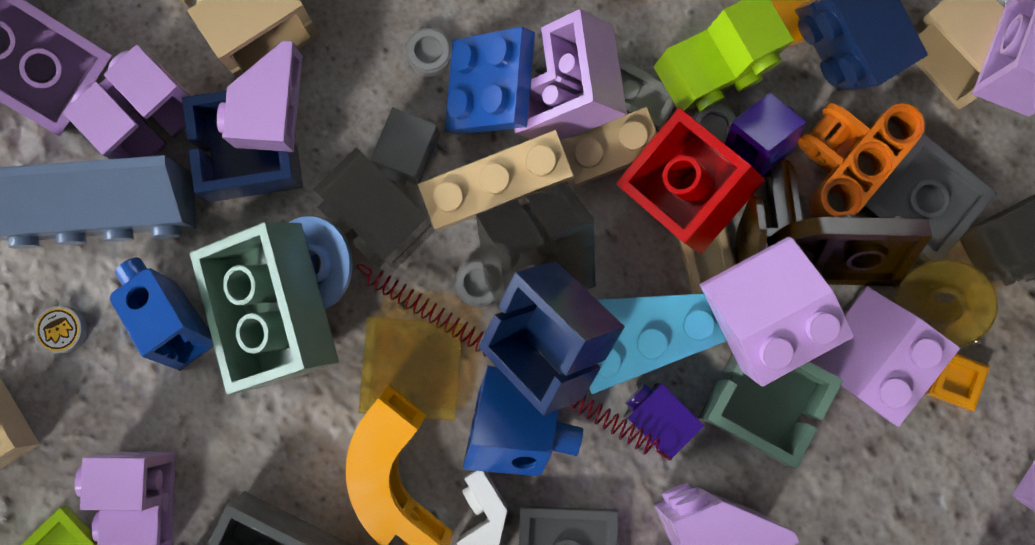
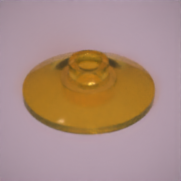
[895,259,998,348]

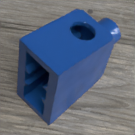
[110,257,214,371]
[462,365,583,476]

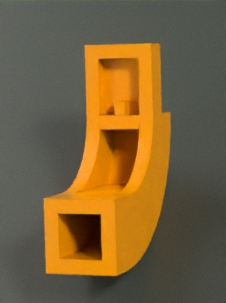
[346,385,454,545]

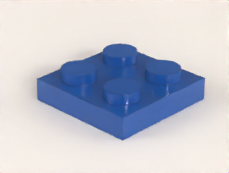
[444,27,535,135]

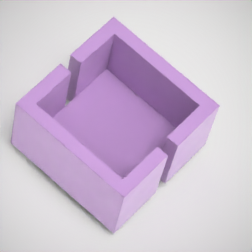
[62,44,191,159]

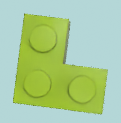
[653,0,794,113]

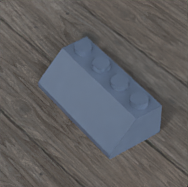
[0,155,196,249]

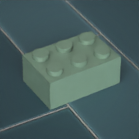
[190,222,339,395]

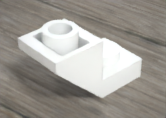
[457,470,508,545]

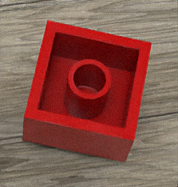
[615,108,766,255]

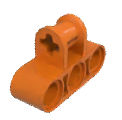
[797,103,925,218]

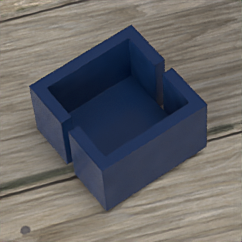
[795,0,928,91]
[182,91,303,202]
[478,261,625,416]

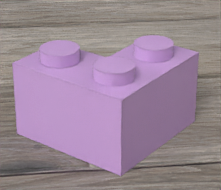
[515,9,627,140]
[75,451,176,545]

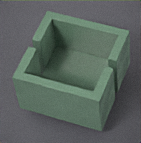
[698,354,843,469]

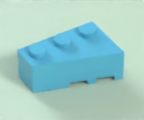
[589,294,727,394]

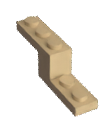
[418,107,657,232]

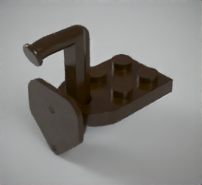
[735,159,932,286]

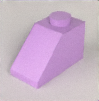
[217,41,303,152]

